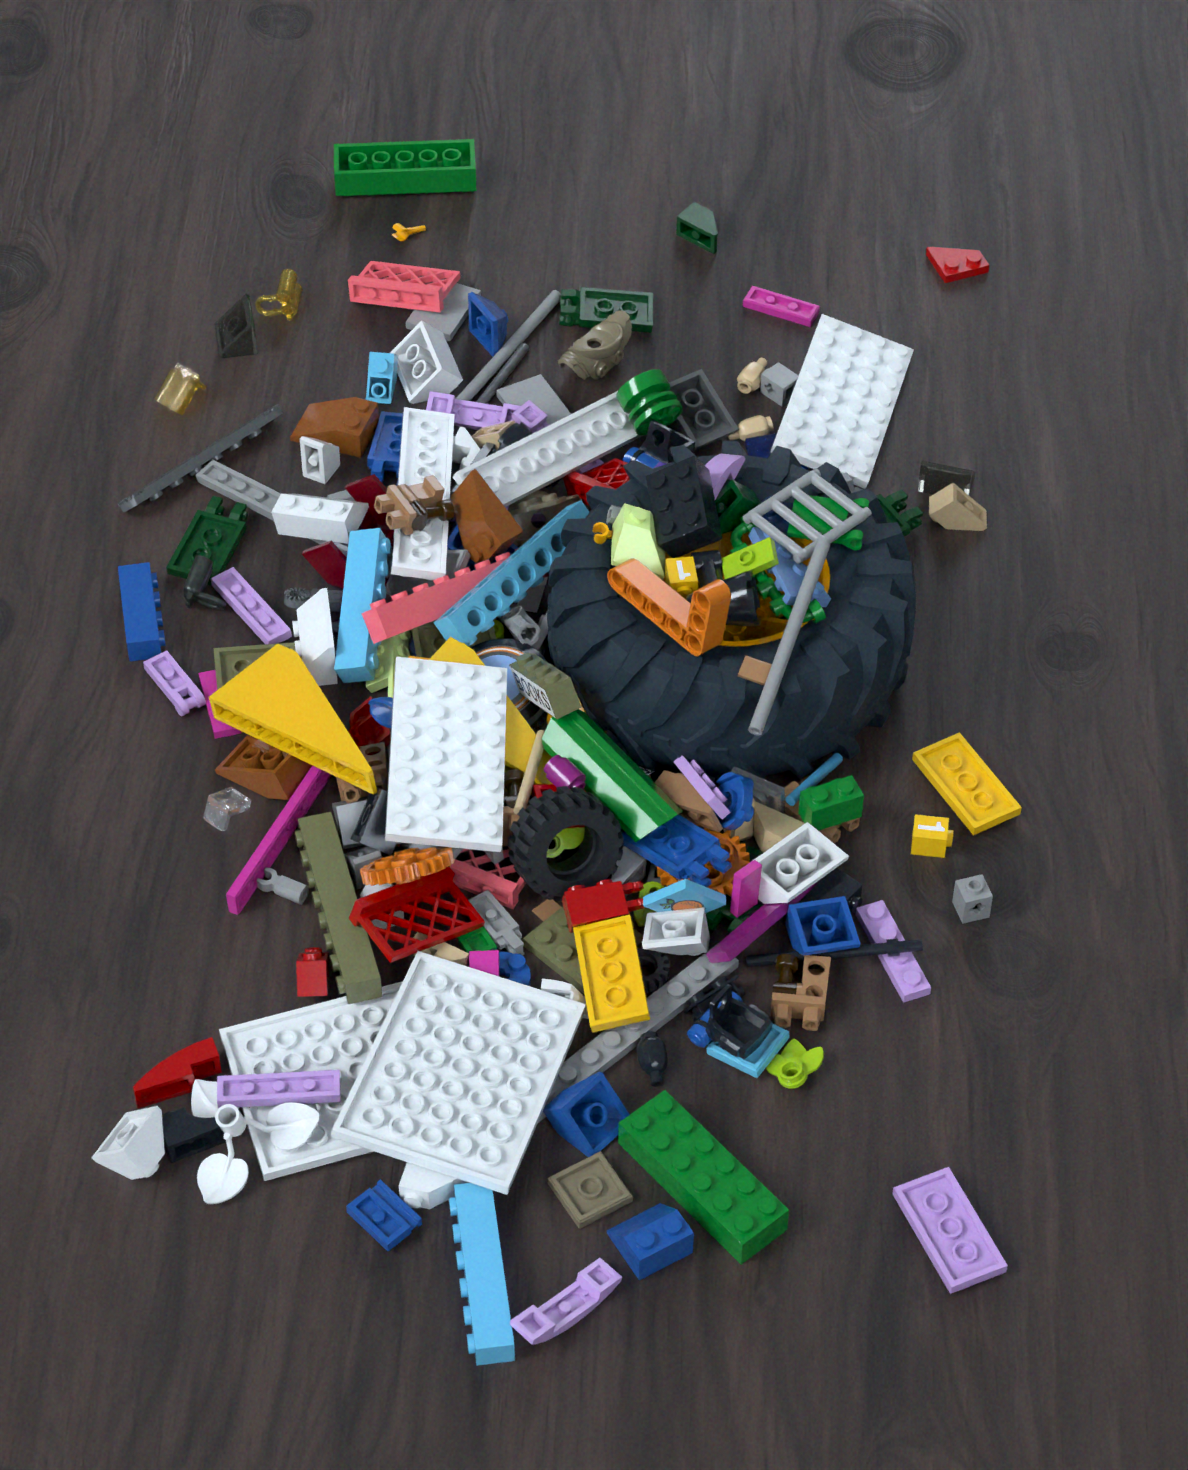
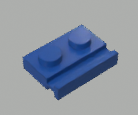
[346,1179,422,1251]

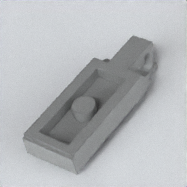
[468,890,525,955]

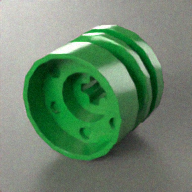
[616,369,683,436]

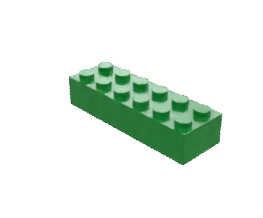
[334,139,476,196]
[618,1090,789,1265]

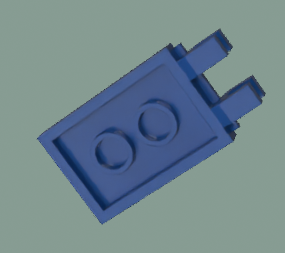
[367,411,403,486]
[622,815,732,887]

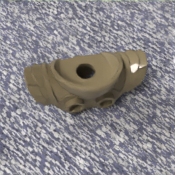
[557,311,632,380]
[508,490,581,546]

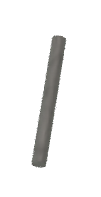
[476,343,529,404]

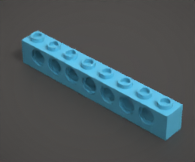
[434,500,589,646]

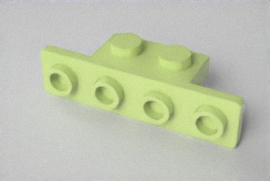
[366,631,410,698]

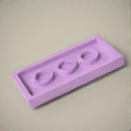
[893,1167,1008,1294]

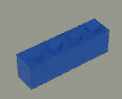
[118,562,166,661]

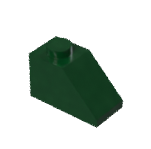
[676,202,718,254]
[715,479,761,534]

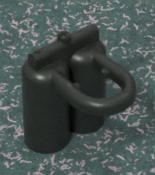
[183,555,226,610]

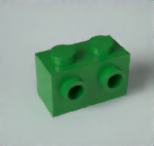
[798,775,864,831]

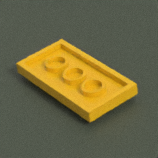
[912,732,1022,835]
[573,915,650,1033]

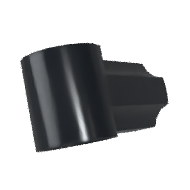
[690,550,723,589]

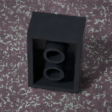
[646,456,722,558]

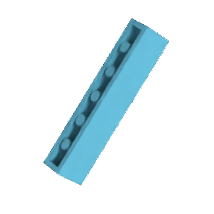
[334,528,391,683]
[449,1183,515,1366]

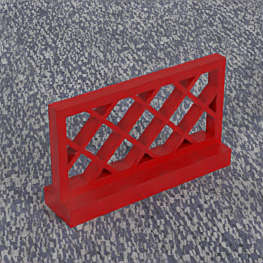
[563,458,630,506]
[349,866,485,963]

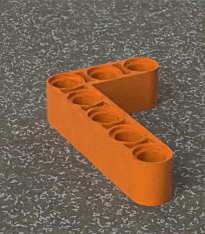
[607,558,731,656]

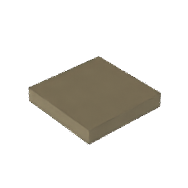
[548,1151,633,1229]

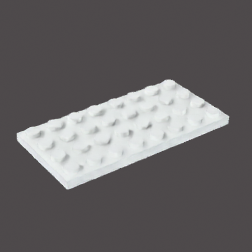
[770,314,914,489]
[385,657,507,852]

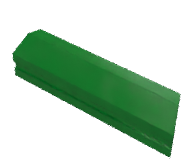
[542,709,683,843]

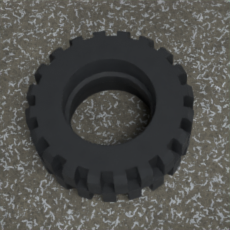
[508,786,624,902]

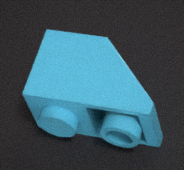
[366,352,398,404]

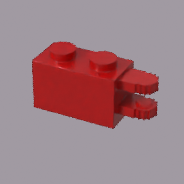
[562,879,645,933]

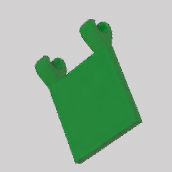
[787,495,869,550]

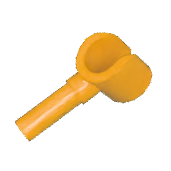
[392,223,426,242]
[592,522,613,544]

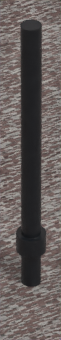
[746,938,923,967]

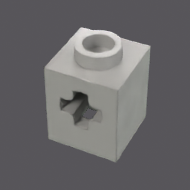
[760,362,798,406]
[952,874,993,924]

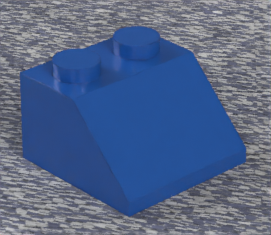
[785,896,861,956]
[607,1203,694,1280]

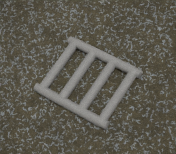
[743,468,872,564]

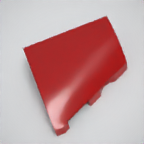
[348,696,391,755]

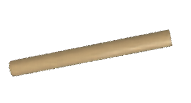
[514,730,545,815]

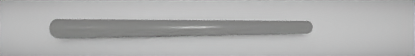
[456,290,561,401]
[748,540,830,735]

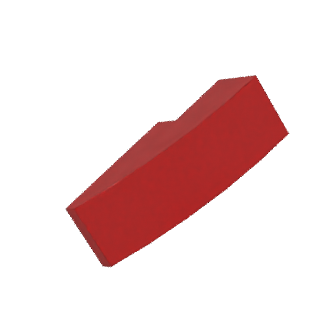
[133,1037,222,1108]

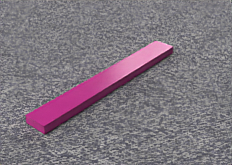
[226,765,331,915]

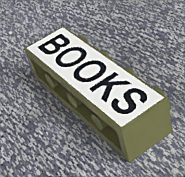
[509,653,582,719]

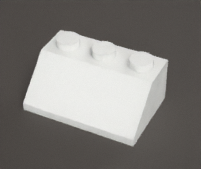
[390,320,463,404]
[272,494,369,544]
[292,588,338,686]
[753,822,849,904]

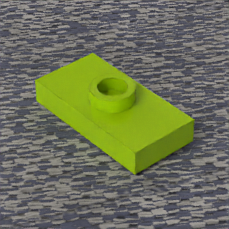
[721,537,779,579]

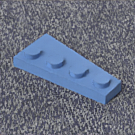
[748,527,831,607]

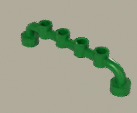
[730,516,826,624]

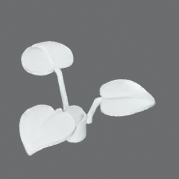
[191,1079,320,1204]

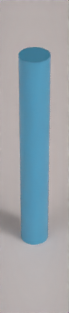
[786,753,843,806]

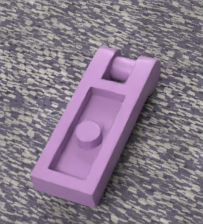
[143,651,206,716]

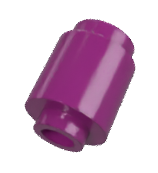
[544,755,586,790]

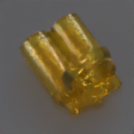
[255,269,302,320]
[154,363,206,416]

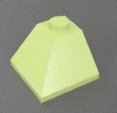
[611,503,665,580]

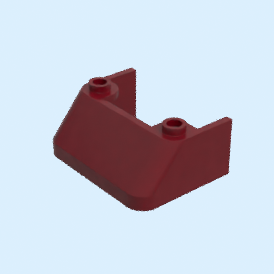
[302,474,394,589]

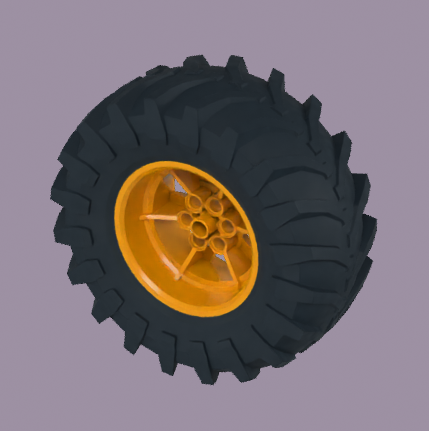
[547,441,916,793]

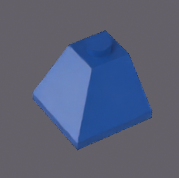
[468,292,508,357]
[543,1072,630,1157]

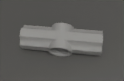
[499,603,541,645]

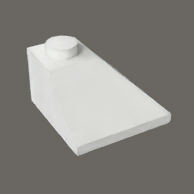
[642,907,710,956]
[91,1106,165,1180]

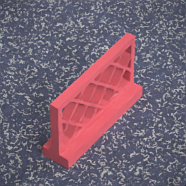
[348,261,461,313]
[449,847,526,909]

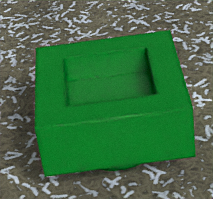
[458,926,497,953]

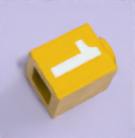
[665,556,698,600]
[911,814,953,858]

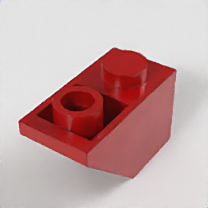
[296,947,329,997]

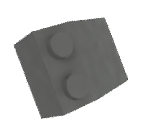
[669,369,739,450]

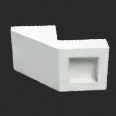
[452,427,480,470]

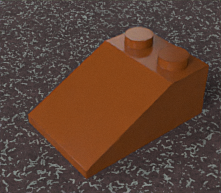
[290,397,379,458]
[450,469,523,564]
[215,735,312,800]

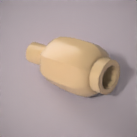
[737,358,767,394]
[728,415,774,442]

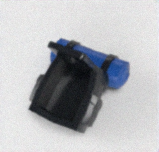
[623,420,695,468]
[687,984,773,1059]

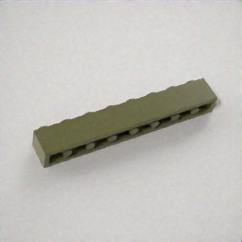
[294,812,383,1005]

